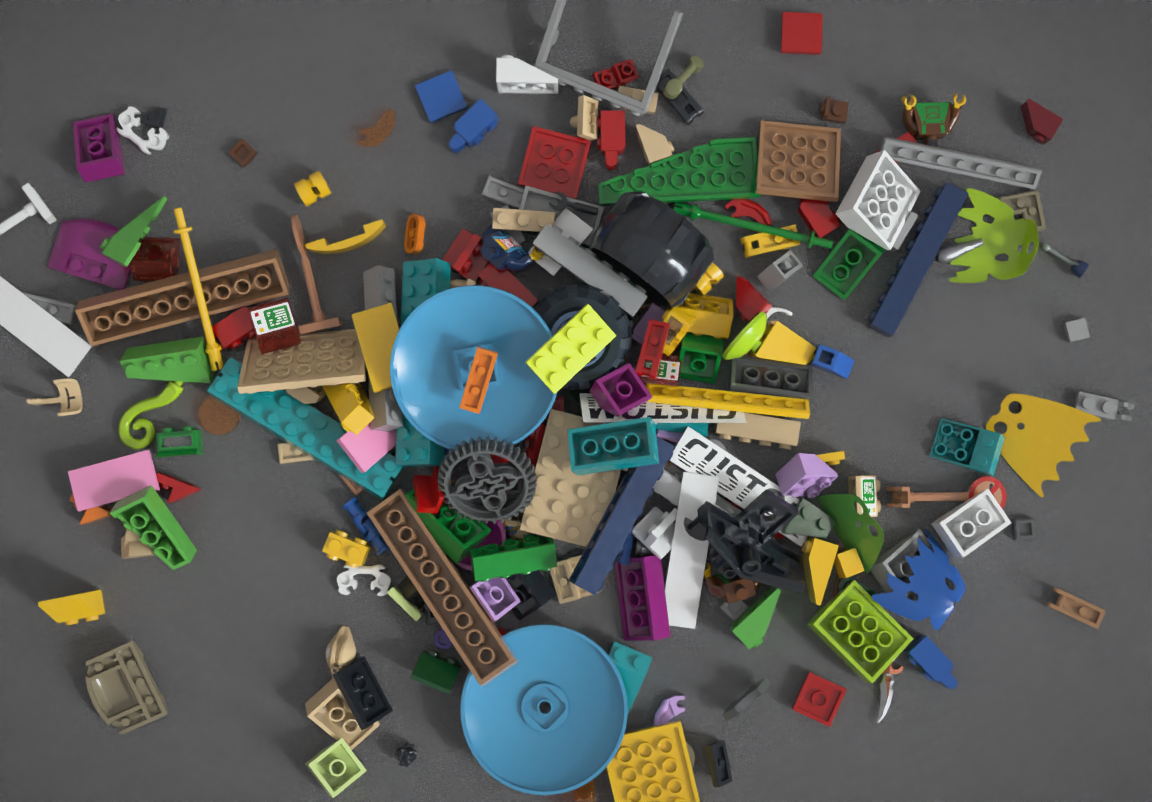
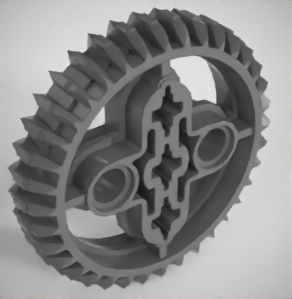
[438,436,537,525]

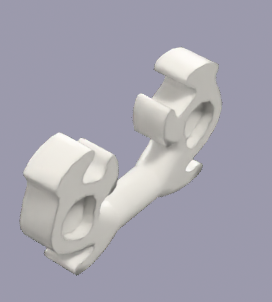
[116,106,169,155]
[337,564,392,596]

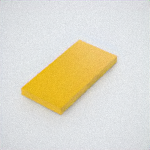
[351,303,400,393]

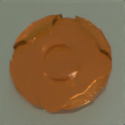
[199,396,240,435]

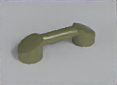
[663,55,704,99]

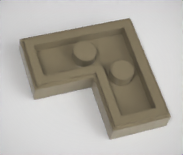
[997,190,1046,231]

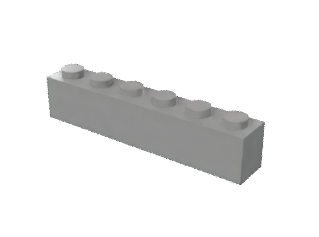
[533,223,648,318]

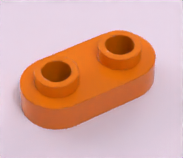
[404,214,426,255]

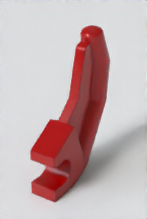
[724,199,772,226]

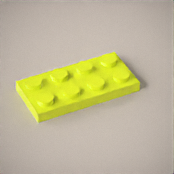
[525,304,616,394]

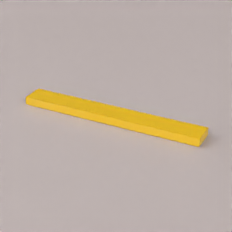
[645,382,810,419]

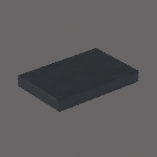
[333,656,393,731]

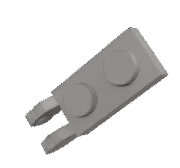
[1074,391,1134,422]

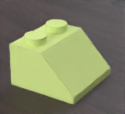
[305,738,366,798]

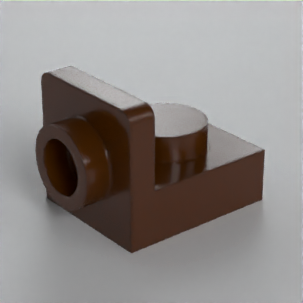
[819,96,849,124]

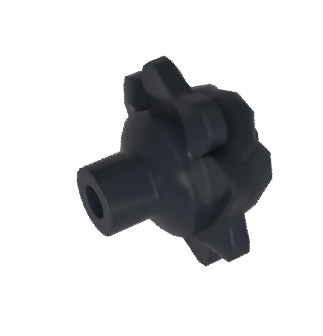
[395,743,417,767]

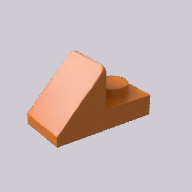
[69,493,112,525]

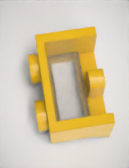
[661,307,697,356]

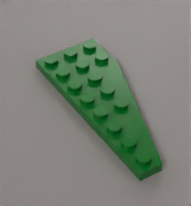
[598,137,761,206]

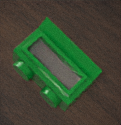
[156,426,203,458]

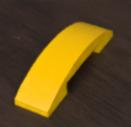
[305,219,386,254]

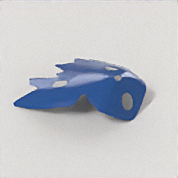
[871,528,966,630]

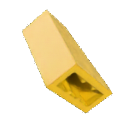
[749,321,816,365]

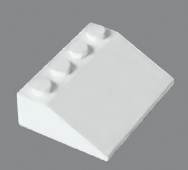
[835,150,921,250]

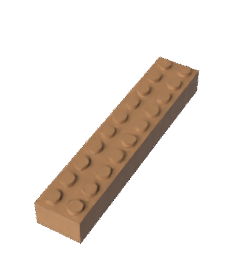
[75,249,290,346]
[367,489,519,686]

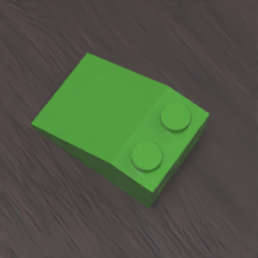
[728,586,781,650]

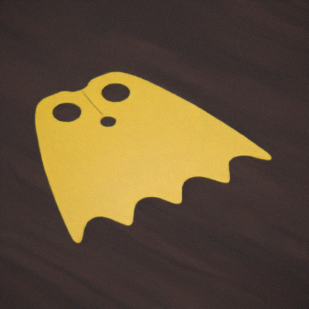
[986,394,1101,498]

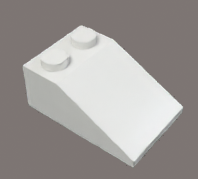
[496,55,558,94]
[931,489,1011,558]

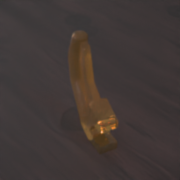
[357,109,395,148]

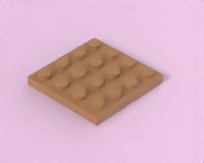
[755,120,841,202]

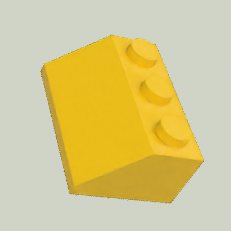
[669,292,733,339]

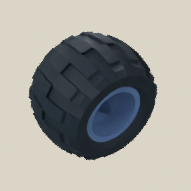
[534,284,632,390]

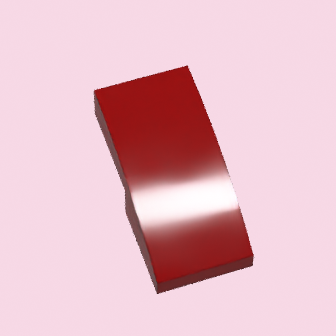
[592,59,639,90]

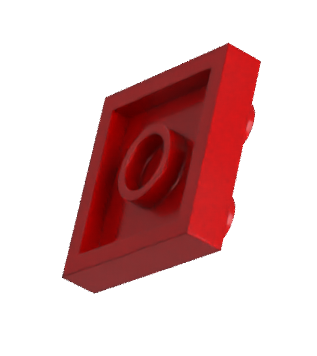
[791,671,847,727]

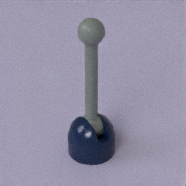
[1042,243,1089,278]

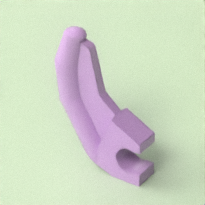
[653,695,685,726]

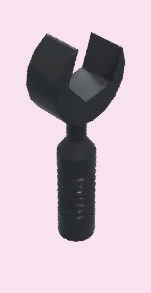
[549,192,598,216]

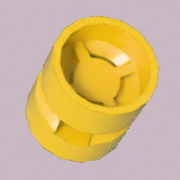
[294,170,332,207]
[694,262,724,296]

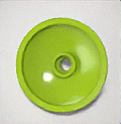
[722,311,767,360]

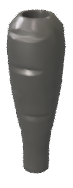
[935,238,983,264]

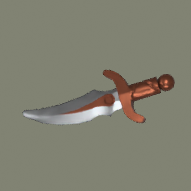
[876,662,903,723]

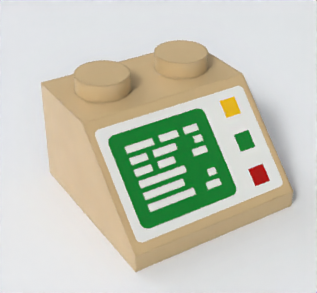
[848,476,881,517]

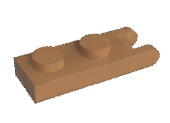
[1046,587,1106,629]

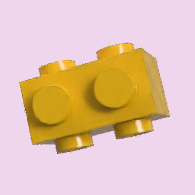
[322,530,371,568]

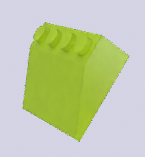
[807,580,913,684]

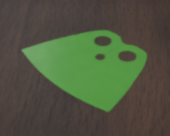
[817,494,884,574]

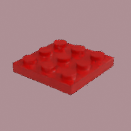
[518,126,591,199]

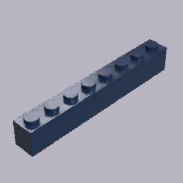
[867,182,969,338]
[568,436,675,596]

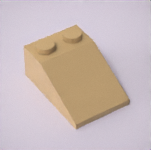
[305,678,380,750]

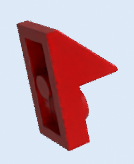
[156,473,200,503]

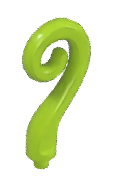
[118,381,184,449]

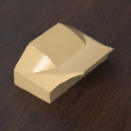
[286,386,326,404]
[121,529,156,559]

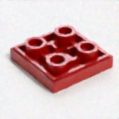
[781,12,823,55]

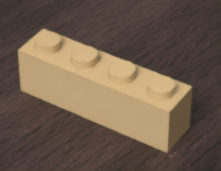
[714,413,801,450]

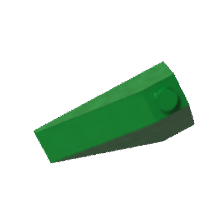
[405,489,491,564]

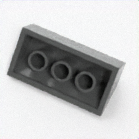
[727,356,813,406]

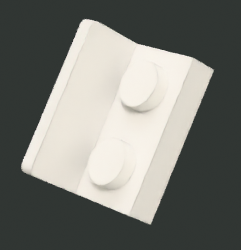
[632,506,677,559]

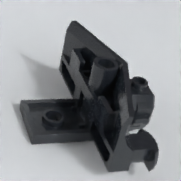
[683,489,806,593]

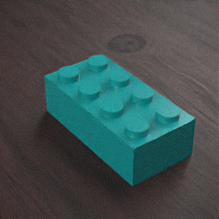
[567,417,659,476]

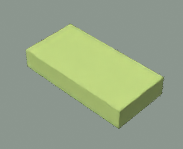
[387,586,424,622]

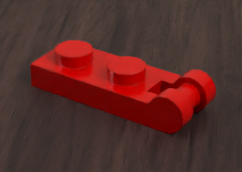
[635,319,670,380]

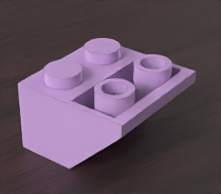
[775,453,838,498]

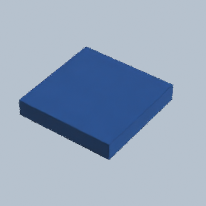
[415,70,467,123]

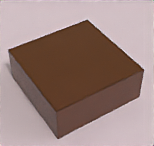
[228,139,258,168]

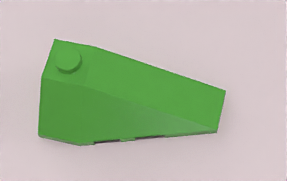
[99,196,168,267]

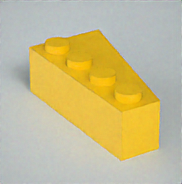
[322,382,374,435]

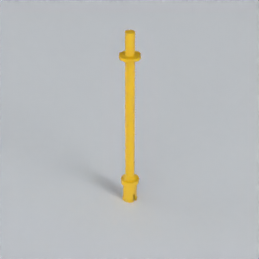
[173,207,224,371]

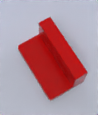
[413,466,444,514]

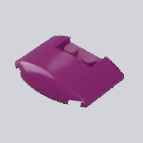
[47,218,138,290]

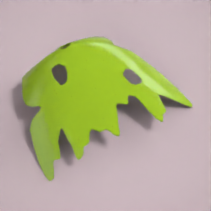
[949,188,1039,283]

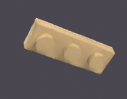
[492,208,555,232]

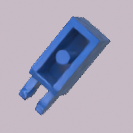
[449,98,499,153]
[904,634,958,690]

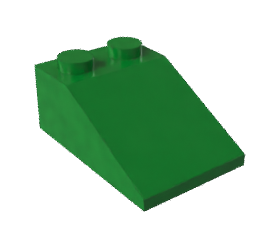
[813,229,885,301]

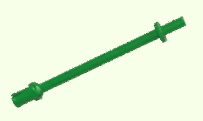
[674,202,833,249]

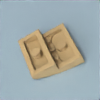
[550,555,601,604]

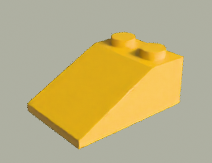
[801,537,839,606]
[38,589,105,625]

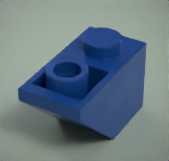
[809,344,855,379]

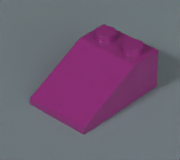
[73,113,125,183]

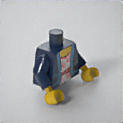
[480,223,544,272]

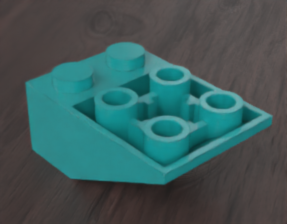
[929,418,1005,476]

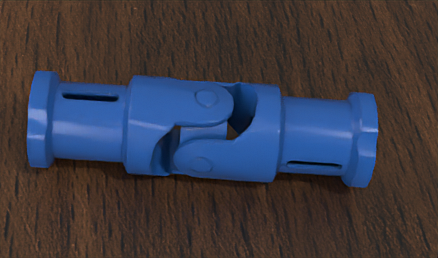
[342,496,389,556]

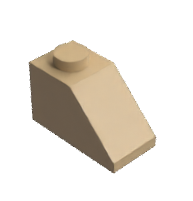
[635,124,674,166]

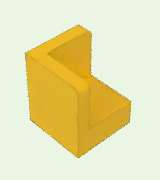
[834,548,865,578]

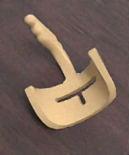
[26,378,83,417]

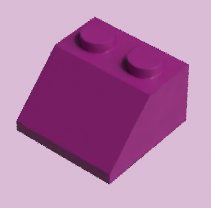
[590,363,652,417]

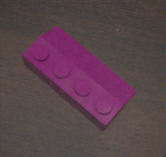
[614,555,671,641]

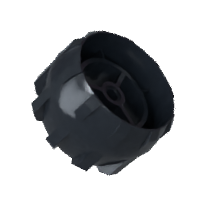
[590,191,714,308]

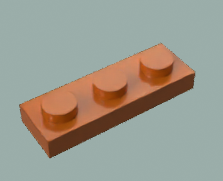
[459,346,498,414]

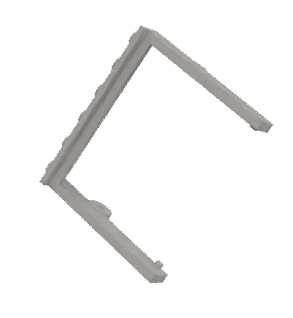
[533,0,683,116]

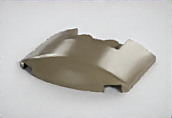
[85,640,168,735]

